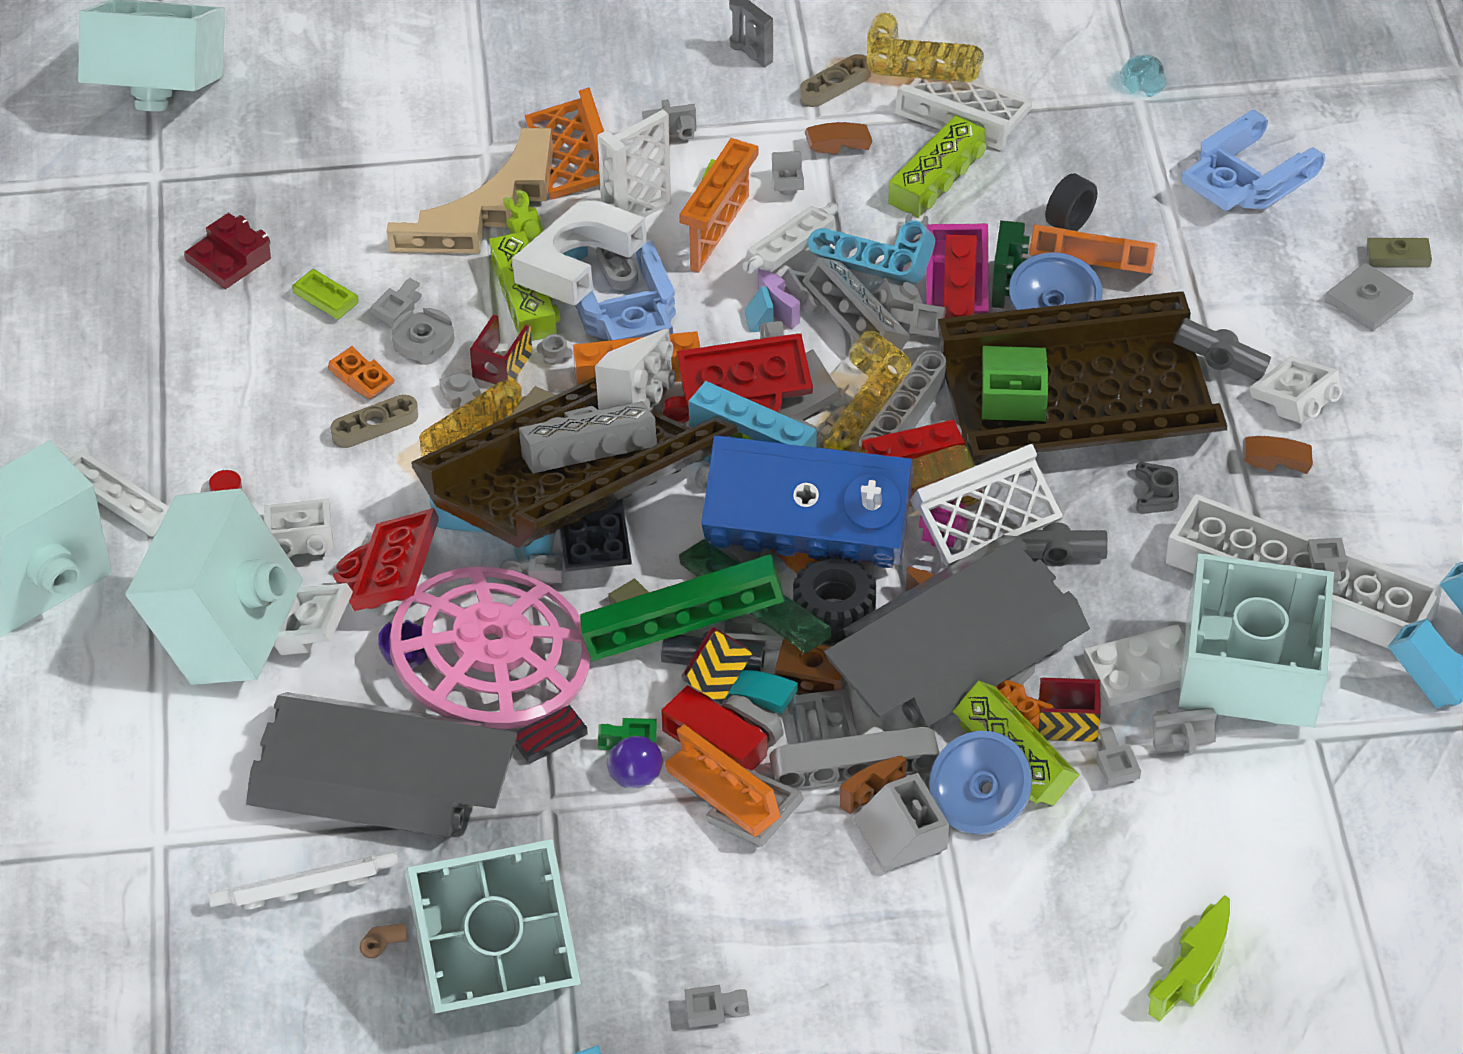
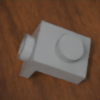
[771,151,804,195]
[873,278,923,313]

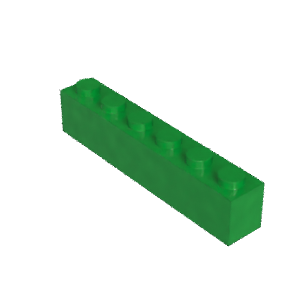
[580,554,785,662]

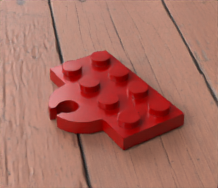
[676,333,813,413]
[333,508,439,612]

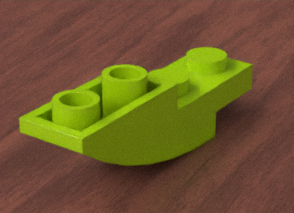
[1148,895,1230,1022]

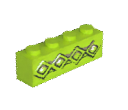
[888,115,986,218]
[489,231,561,341]
[953,680,1080,806]

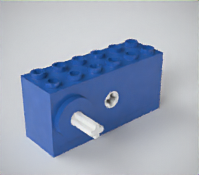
[701,435,913,568]

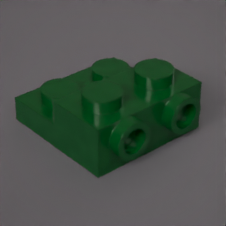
[991,220,1030,309]

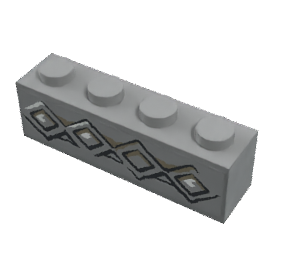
[802,257,911,361]
[519,401,657,473]

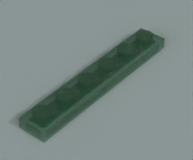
[679,539,832,653]

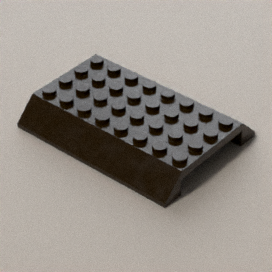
[938,291,1228,460]
[411,377,738,548]

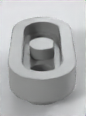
[596,247,638,290]
[722,695,784,746]

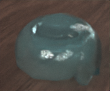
[1120,55,1167,97]

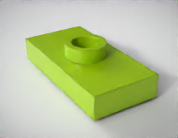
[292,269,359,320]

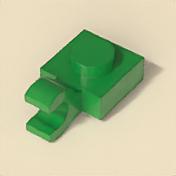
[597,718,657,750]

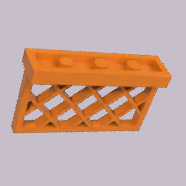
[524,87,604,200]
[679,138,759,273]

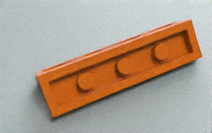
[664,724,781,837]

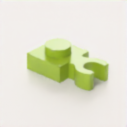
[503,190,544,243]

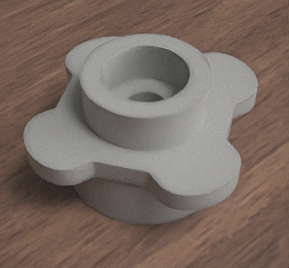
[537,334,573,365]

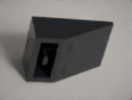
[559,498,632,572]

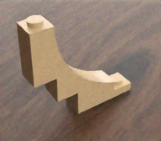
[386,128,553,254]

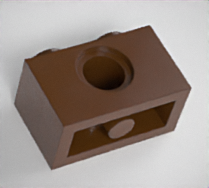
[774,639,846,695]

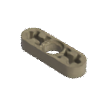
[800,54,872,107]
[331,395,419,448]

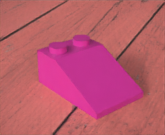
[926,223,989,313]

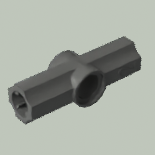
[1173,318,1271,381]
[1020,522,1108,566]

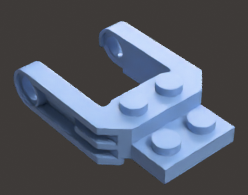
[1181,110,1325,211]
[572,241,676,341]

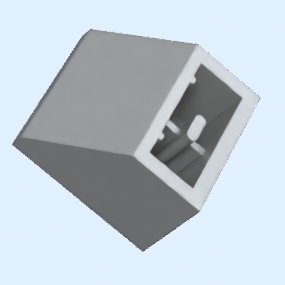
[854,773,949,872]

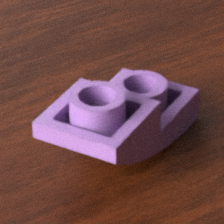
[758,268,800,330]

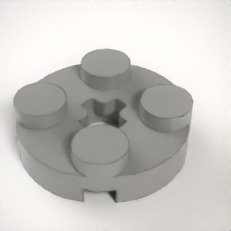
[392,308,455,365]

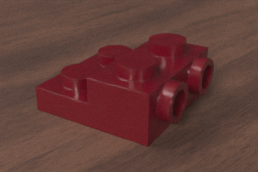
[184,212,271,290]

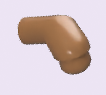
[359,923,407,958]

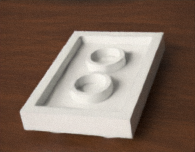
[1084,624,1185,706]

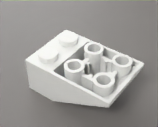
[595,329,675,411]

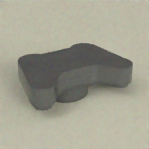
[1135,462,1179,514]

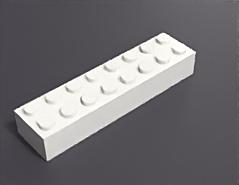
[1166,494,1442,649]

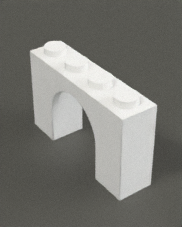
[512,196,647,306]

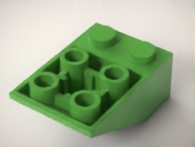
[982,346,1048,421]

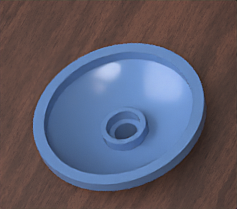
[1009,252,1102,310]
[929,731,1032,834]

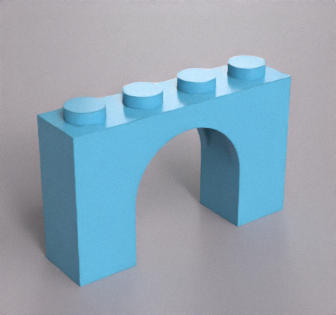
[689,381,817,462]
[1387,562,1463,708]

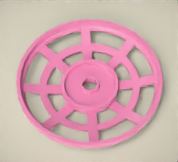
[389,567,591,729]

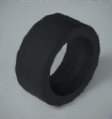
[1045,173,1098,231]

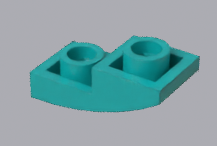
[725,670,798,715]

